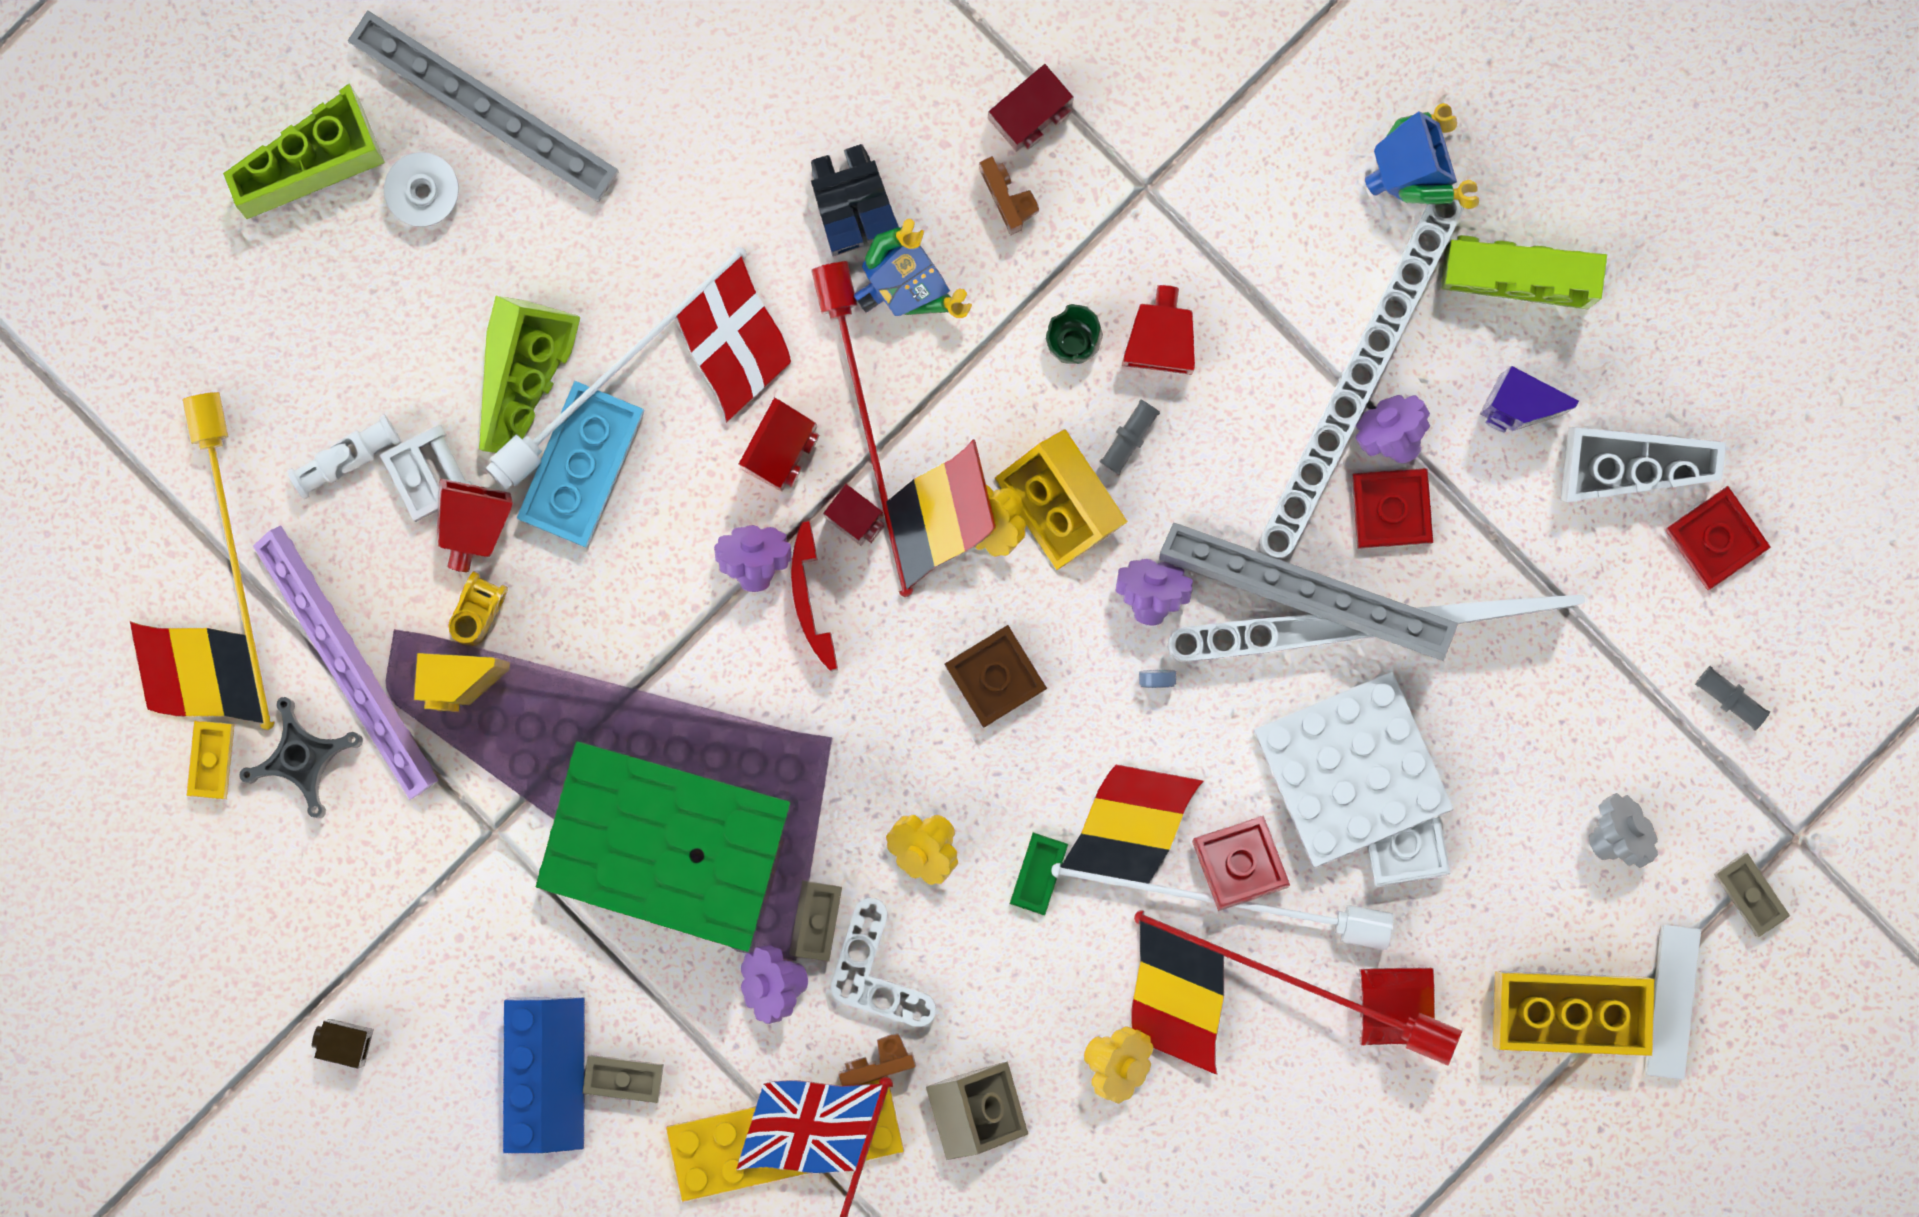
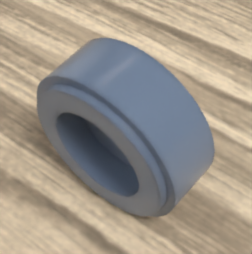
[1139,670,1176,688]

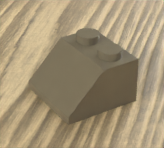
[926,1061,1028,1160]

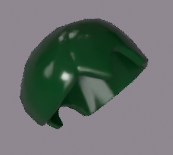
[1045,304,1103,364]

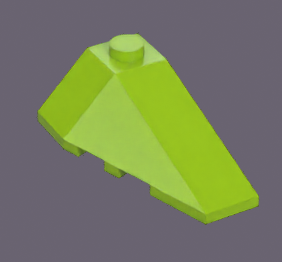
[479,295,581,453]

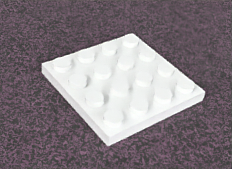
[1254,671,1454,869]

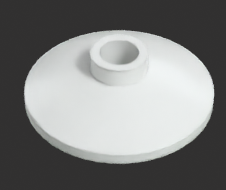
[384,152,459,227]

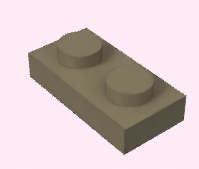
[1714,853,1790,937]
[789,880,842,962]
[583,1055,664,1103]

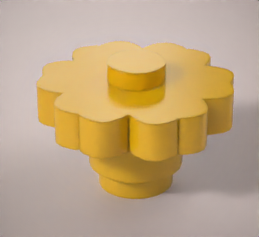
[975,484,1026,557]
[886,815,958,885]
[1084,1026,1153,1104]

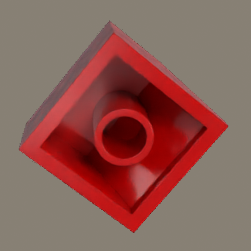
[738,397,820,492]

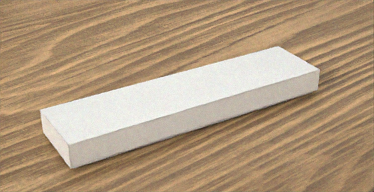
[1644,924,1701,1080]

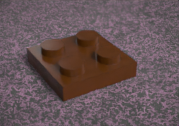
[944,625,1047,728]

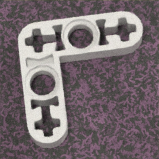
[830,897,936,1027]

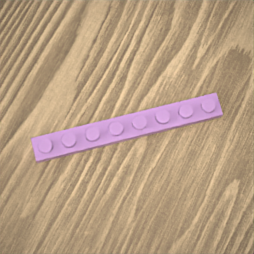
[253,525,439,800]

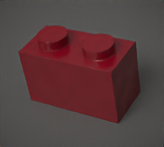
[988,63,1074,152]
[823,484,885,546]

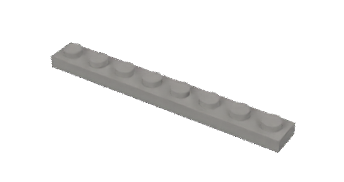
[347,10,619,202]
[1159,522,1458,661]

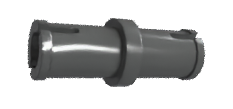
[1099,399,1160,475]
[1695,666,1770,731]

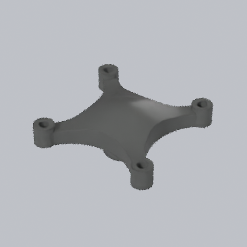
[239,697,363,819]

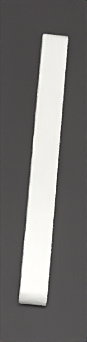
[1259,200,1464,559]

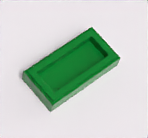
[1009,832,1068,916]

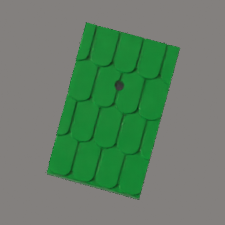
[535,741,791,952]

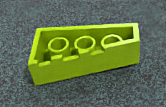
[223,83,385,219]
[1441,235,1608,310]

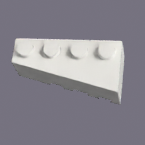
[1560,426,1727,503]

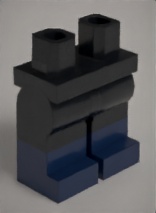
[811,144,899,257]

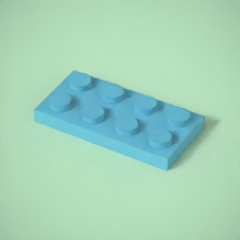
[516,380,645,548]

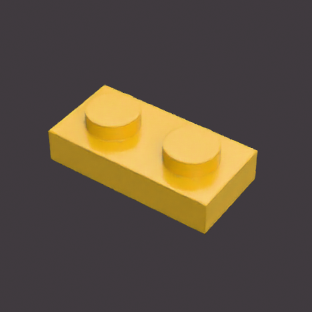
[186,721,235,799]

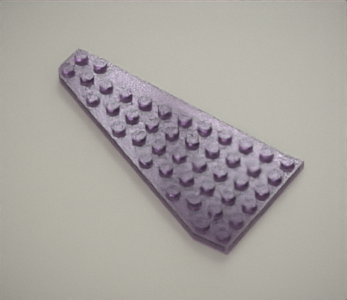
[385,629,833,961]

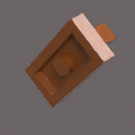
[979,156,1039,236]
[839,1033,916,1086]

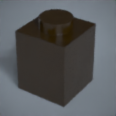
[311,1019,374,1069]

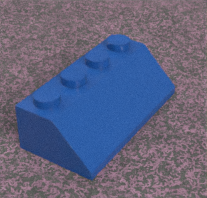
[503,997,585,1153]

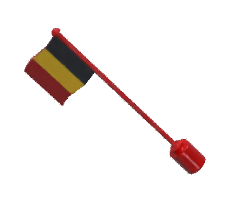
[811,261,996,597]
[1132,910,1463,1075]

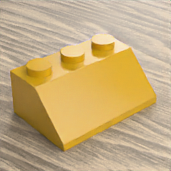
[994,429,1128,570]
[414,653,510,712]

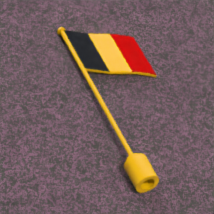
[129,392,275,730]

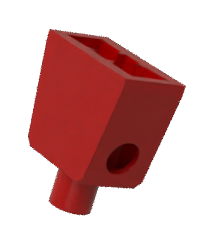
[1122,285,1195,375]
[437,478,513,572]

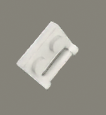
[380,425,472,522]

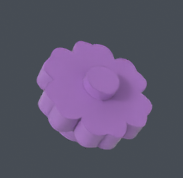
[1356,395,1430,463]
[714,525,792,592]
[1115,559,1193,626]
[741,945,808,1024]

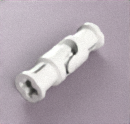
[287,414,402,500]

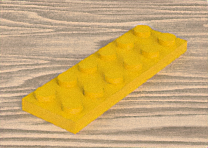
[666,1076,904,1202]

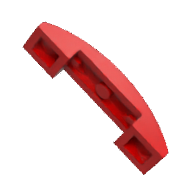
[791,521,838,672]

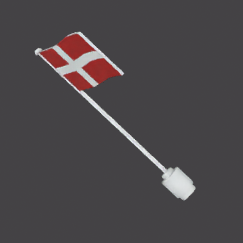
[485,247,791,490]

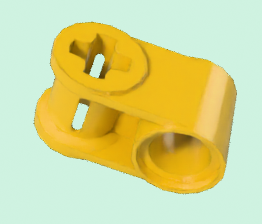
[448,571,508,647]

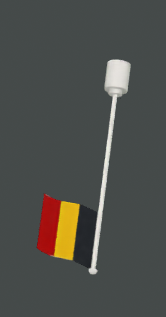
[1051,764,1393,950]

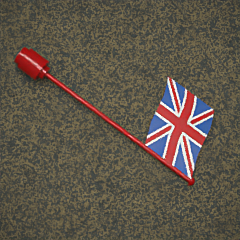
[736,1077,893,1217]

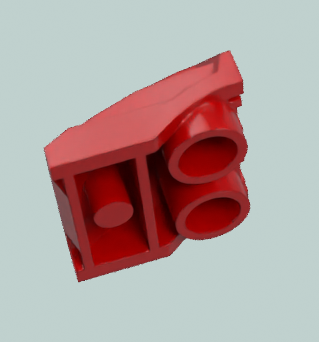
[1359,968,1435,1046]

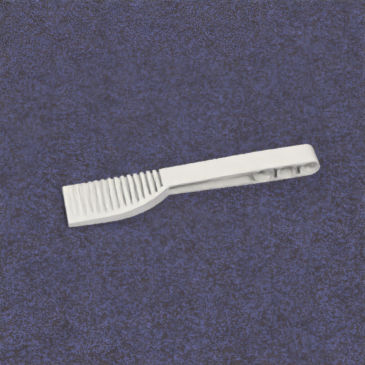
[1167,595,1585,662]

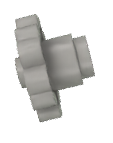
[1589,793,1658,868]

